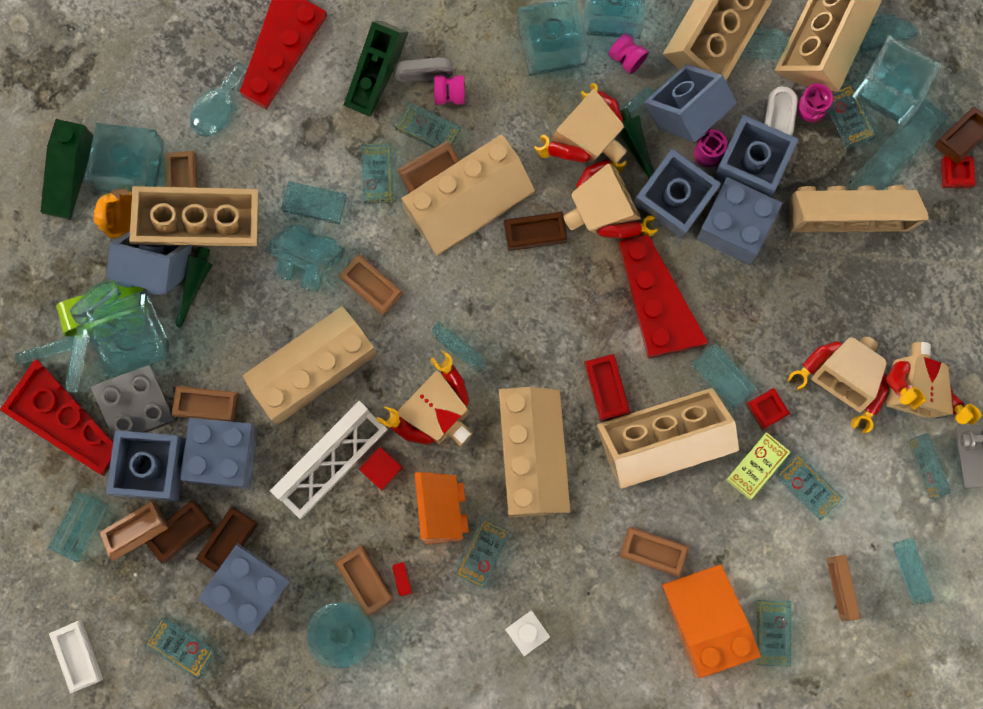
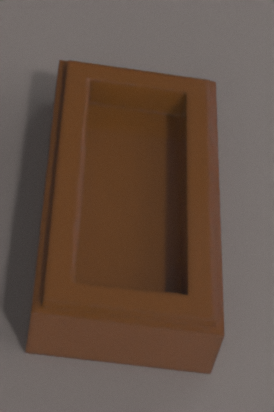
[934,107,983,164]
[504,211,568,251]
[145,499,214,564]
[196,506,259,572]

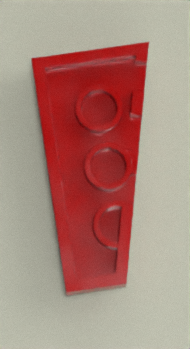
[240,0,327,110]
[618,235,708,358]
[0,358,113,476]

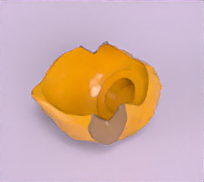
[93,188,132,239]

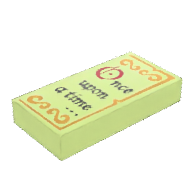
[726,432,791,500]

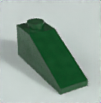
[343,21,409,117]
[40,119,95,220]

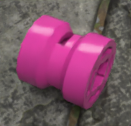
[608,33,649,75]
[434,75,465,105]
[797,84,833,122]
[693,129,728,168]

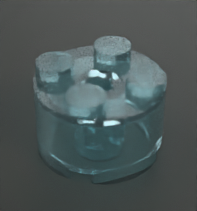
[308,602,376,669]

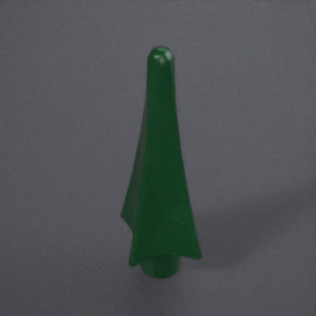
[619,108,654,179]
[176,246,213,327]

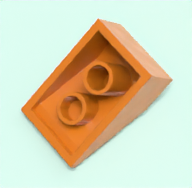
[414,472,469,545]
[662,564,761,678]

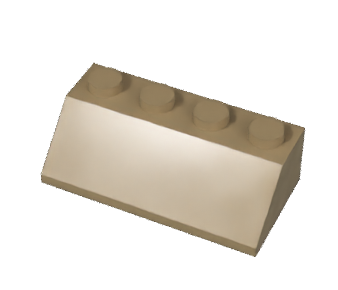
[663,0,772,80]
[774,0,882,91]
[401,134,535,257]
[788,185,928,233]
[129,186,259,246]
[242,306,377,425]
[499,387,570,518]
[597,387,739,489]

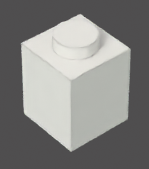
[505,610,550,656]

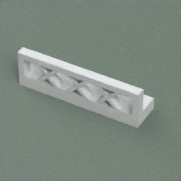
[270,401,388,519]

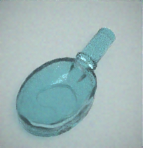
[190,62,247,137]

